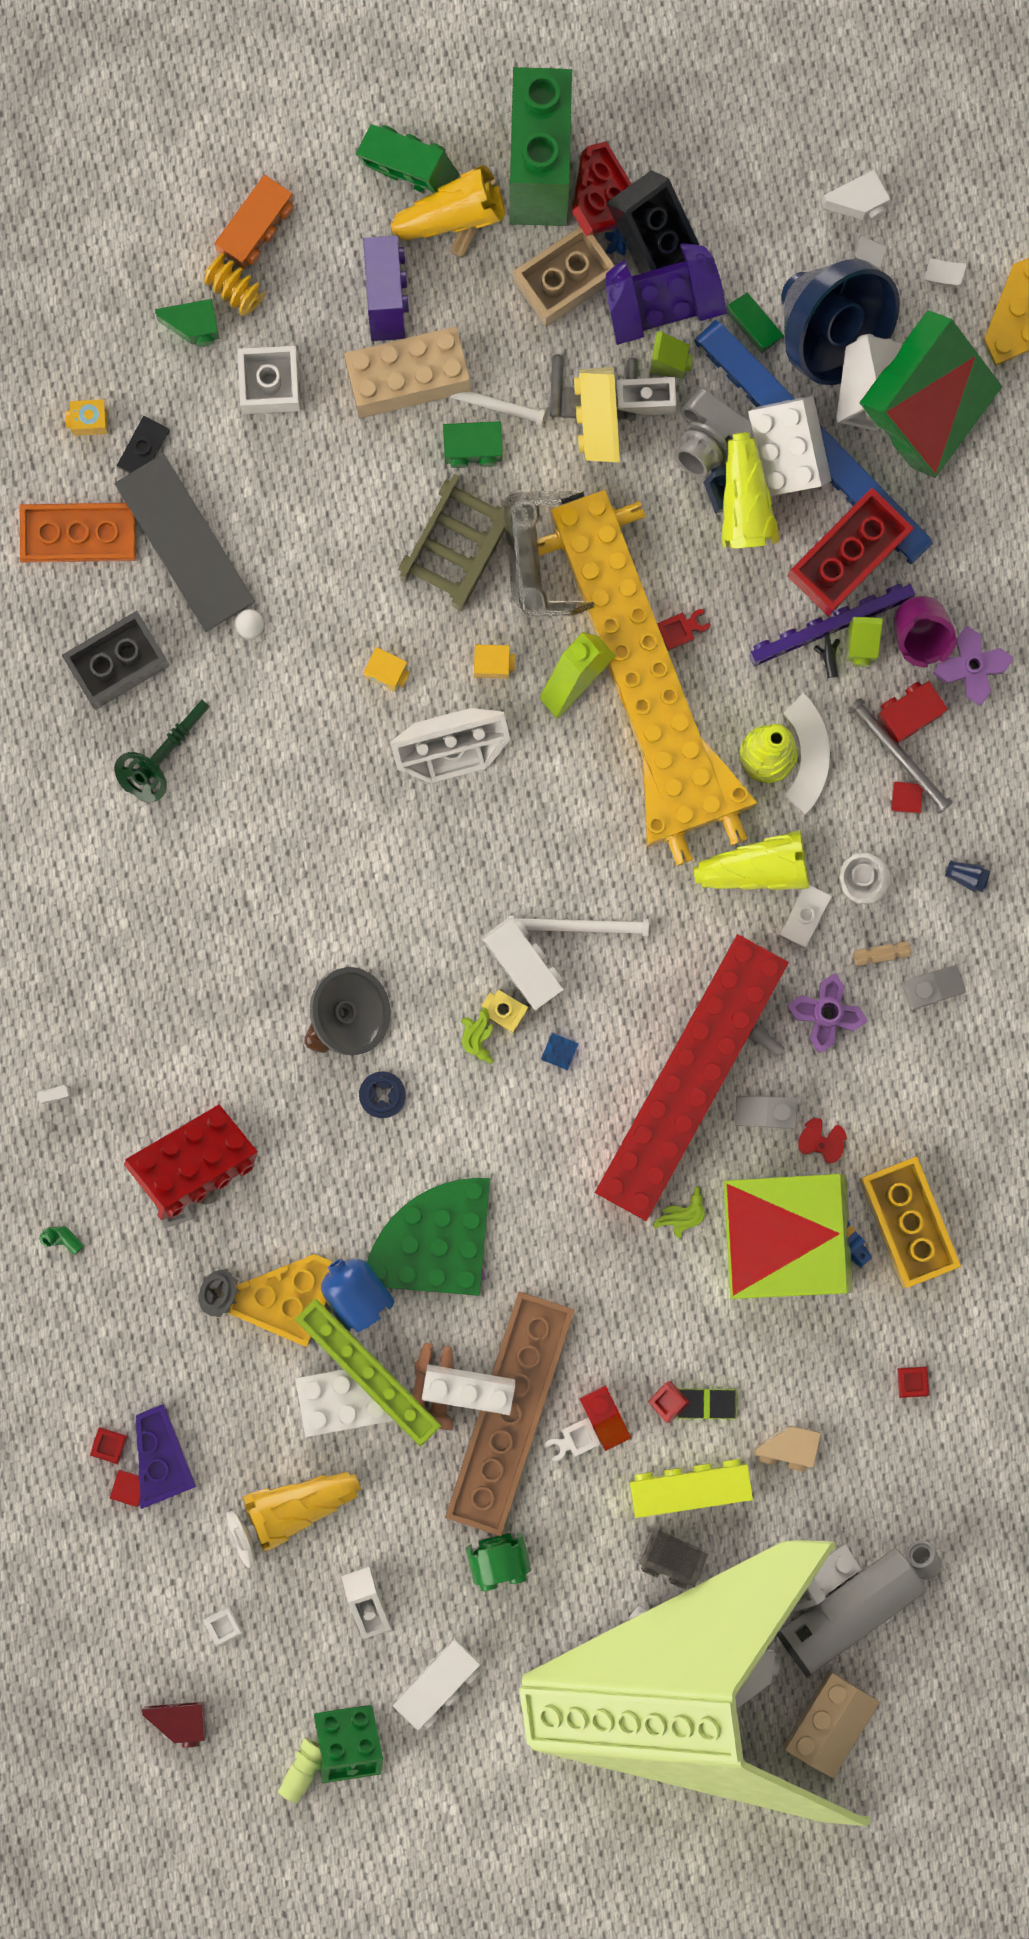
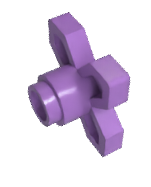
[933,626,1013,706]
[787,974,867,1053]

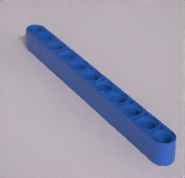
[694,320,933,564]

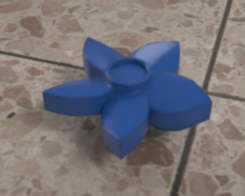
[605,227,626,256]

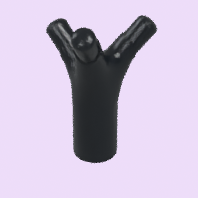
[814,633,840,679]

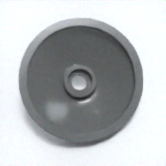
[310,967,391,1055]

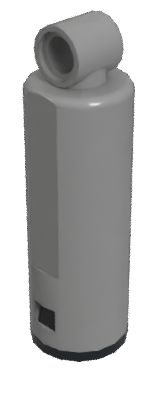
[776,1540,942,1678]

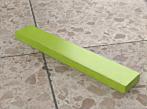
[294,1298,442,1447]

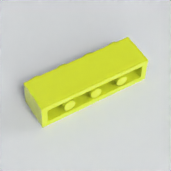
[629,1459,753,1518]

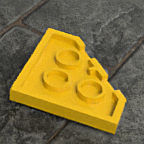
[983,258,1029,366]
[228,1254,333,1347]

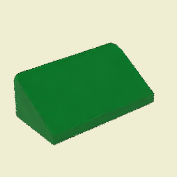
[726,292,784,354]

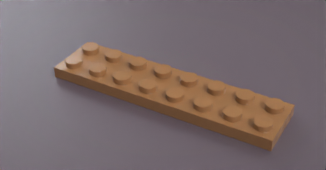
[445,1291,575,1536]

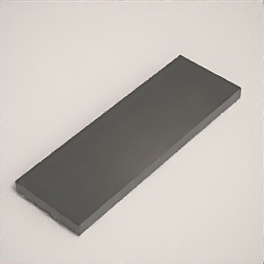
[114,454,255,632]

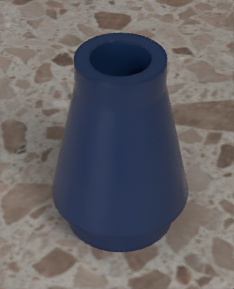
[945,860,991,893]

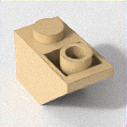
[753,1426,821,1472]

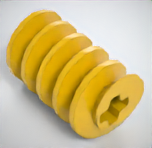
[204,252,267,316]

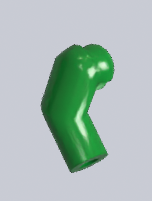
[39,1226,84,1255]

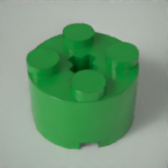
[465,1533,532,1591]

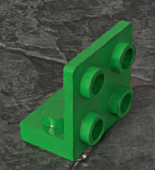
[314,1705,383,1784]

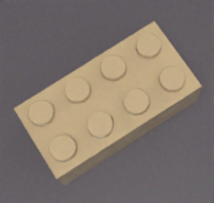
[344,326,471,418]

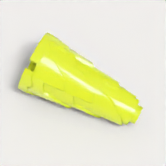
[721,432,780,548]
[739,724,798,783]
[693,830,809,890]

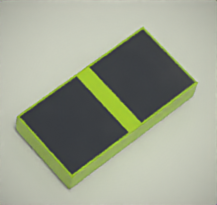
[677,1389,736,1419]

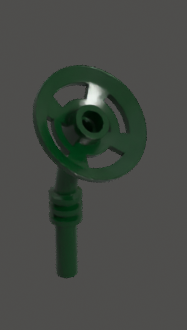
[114,699,210,802]

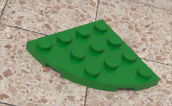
[367,1178,490,1296]

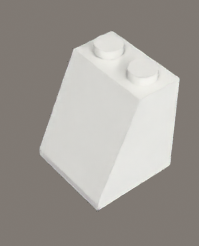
[836,334,902,430]

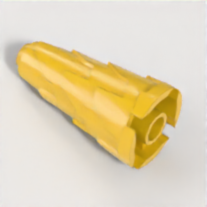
[391,165,505,241]
[242,1471,361,1552]

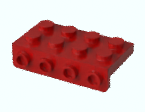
[124,1104,258,1220]

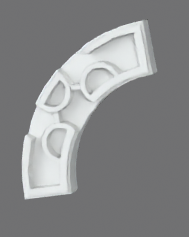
[783,693,830,816]

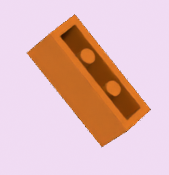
[214,174,295,270]

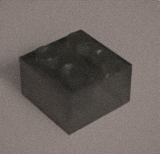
[637,1527,708,1590]

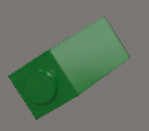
[155,299,220,347]

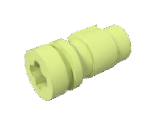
[278,1737,322,1804]

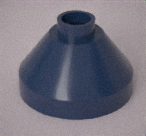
[781,259,900,385]

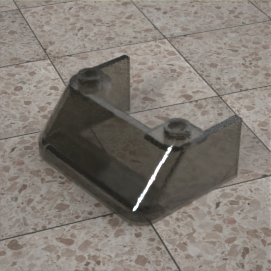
[503,491,594,617]

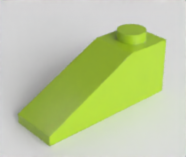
[539,632,616,719]

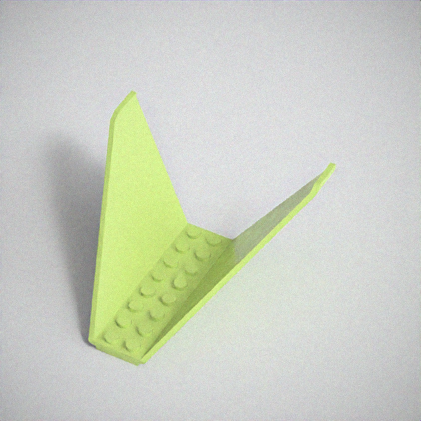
[519,1540,871,1826]

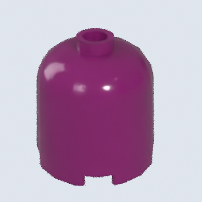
[894,596,957,668]

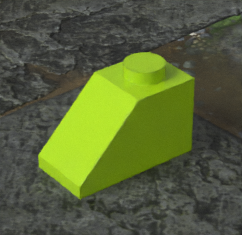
[650,331,694,379]
[846,617,883,667]

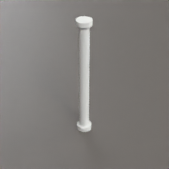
[449,392,546,426]
[509,915,649,937]

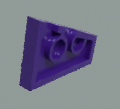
[136,1404,197,1509]

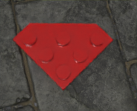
[572,141,632,236]

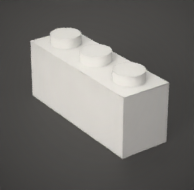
[481,917,563,1010]
[422,1364,515,1415]
[392,1637,480,1731]

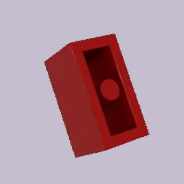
[878,681,948,744]

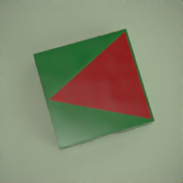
[859,310,1003,478]

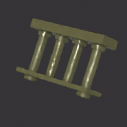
[398,474,516,612]

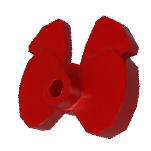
[798,1118,847,1164]

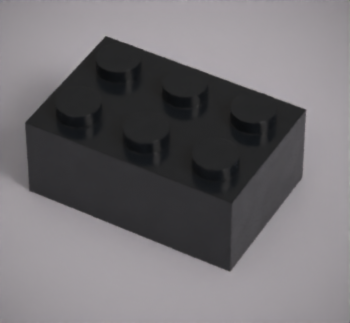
[606,170,700,273]

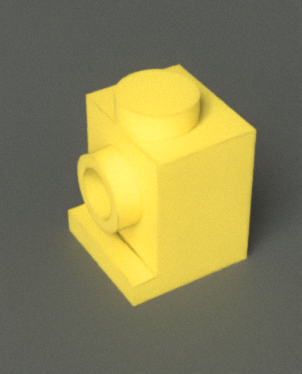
[481,989,528,1034]

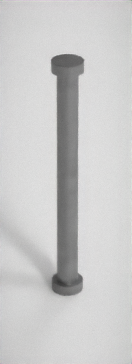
[848,698,953,813]

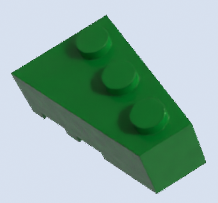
[355,124,460,193]

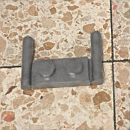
[550,354,638,421]

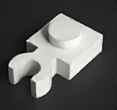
[545,1417,601,1461]

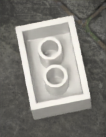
[748,395,831,496]
[295,1361,394,1437]

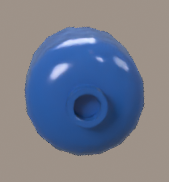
[321,1258,395,1332]

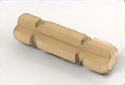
[853,941,911,966]

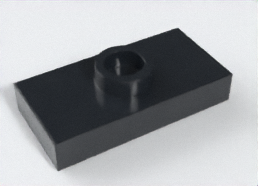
[116,415,170,474]

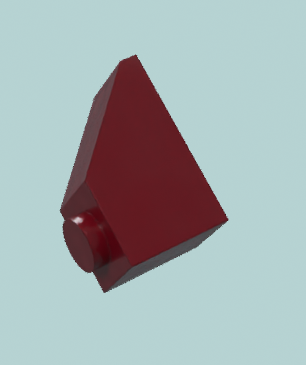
[142,1702,206,1748]

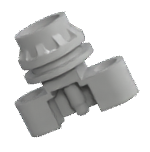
[675,389,754,477]

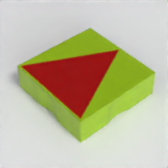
[723,1174,853,1299]

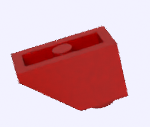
[579,1385,631,1451]

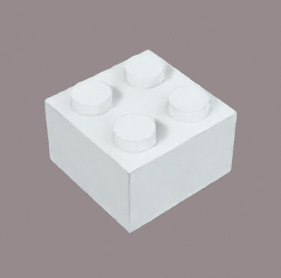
[238,346,300,414]

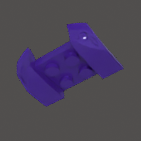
[606,244,727,345]

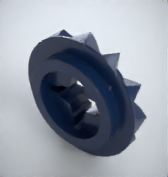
[359,1071,406,1118]

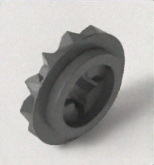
[199,1270,240,1317]

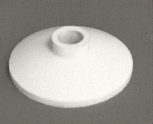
[226,1511,258,1568]

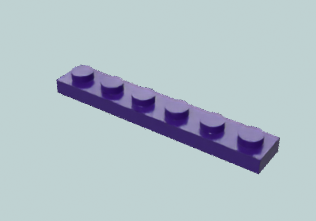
[749,583,915,667]

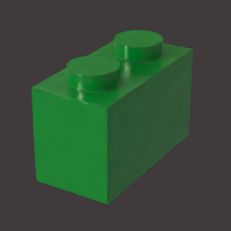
[443,421,503,468]

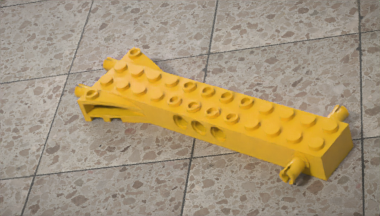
[530,490,757,866]

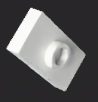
[779,885,832,948]

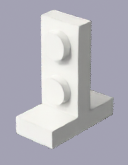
[793,1544,861,1611]

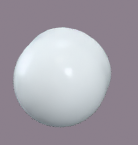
[235,609,264,639]

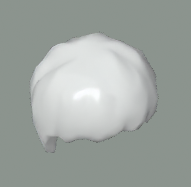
[839,853,892,905]

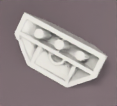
[390,708,511,783]

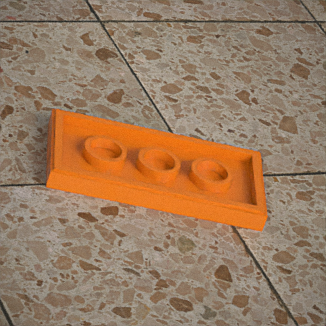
[20,503,136,563]

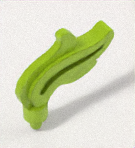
[461,1007,494,1064]
[653,1186,705,1238]

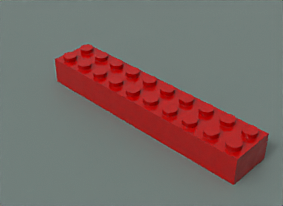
[595,934,789,1221]

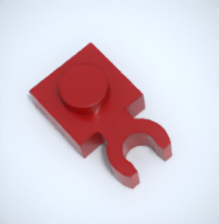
[657,609,711,651]

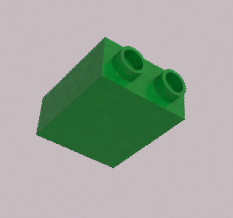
[509,67,572,226]

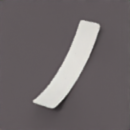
[855,236,966,285]

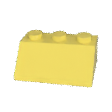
[574,367,620,462]

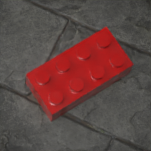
[787,488,914,617]

